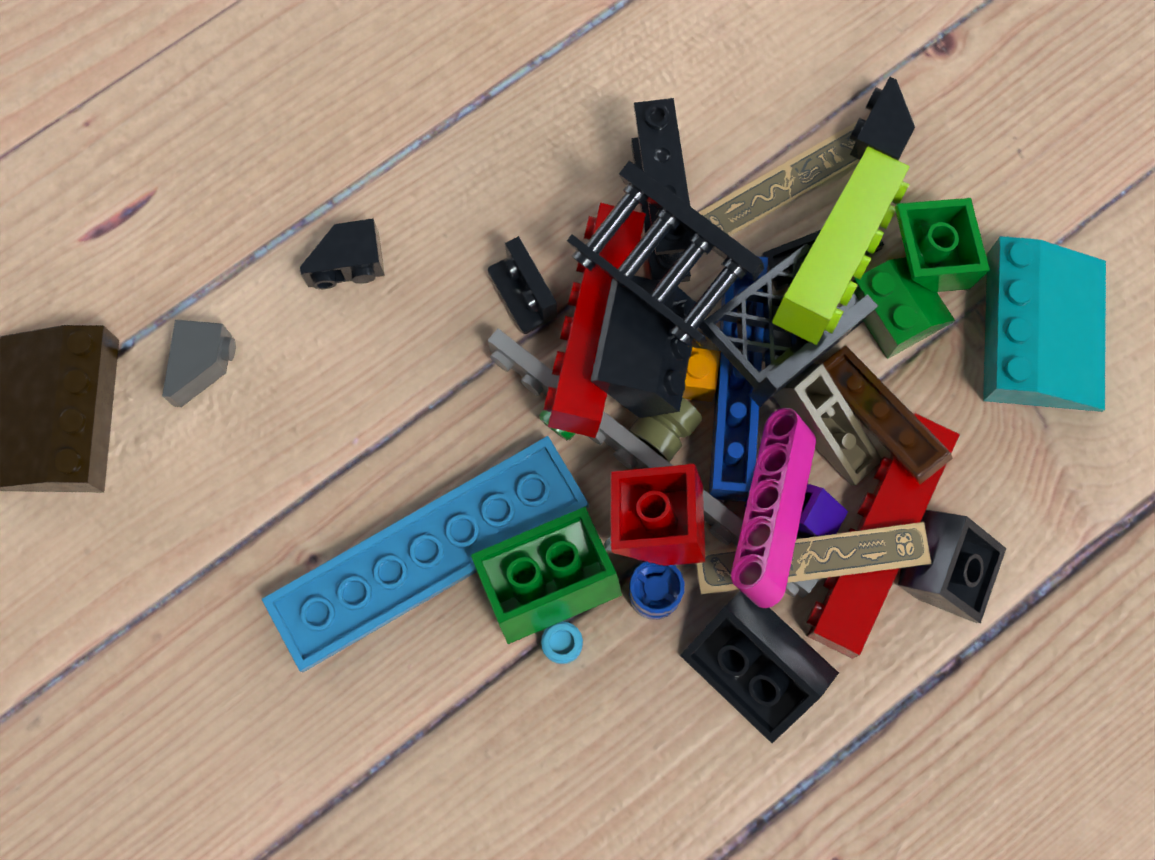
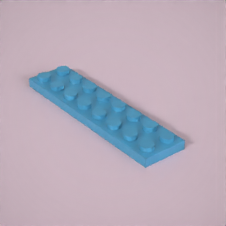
[262,436,589,672]

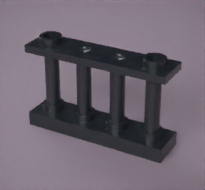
[631,98,691,282]
[567,161,764,347]

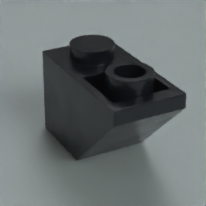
[849,77,915,160]
[300,218,385,290]

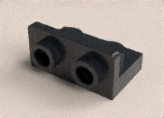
[488,236,558,334]

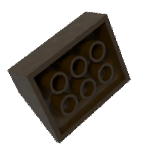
[0,325,119,493]

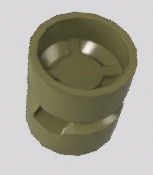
[628,397,703,463]

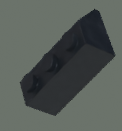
[591,275,696,418]
[680,591,839,743]

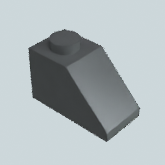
[162,320,236,407]

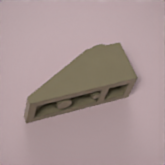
[774,364,882,486]

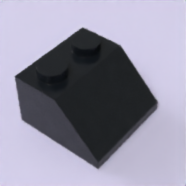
[898,510,1007,624]

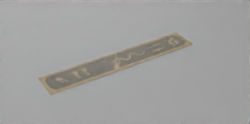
[699,122,860,236]
[696,522,931,594]

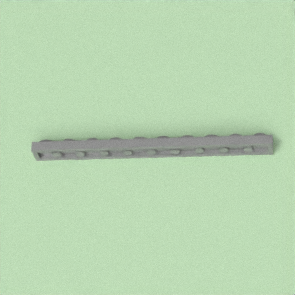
[488,329,819,598]

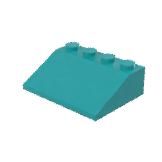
[983,236,1106,412]

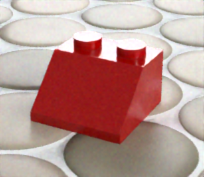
[611,464,706,566]

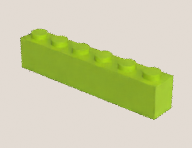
[772,146,910,345]

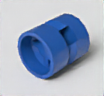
[629,562,685,620]

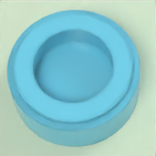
[541,621,583,664]

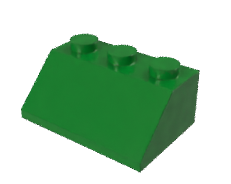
[471,507,622,644]

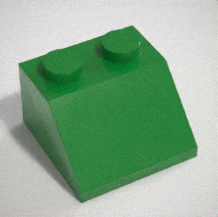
[895,198,990,292]
[853,257,955,359]

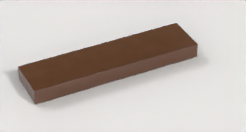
[822,345,953,484]

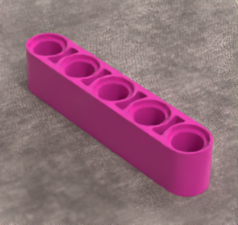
[731,408,816,608]

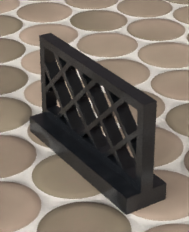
[699,243,878,407]

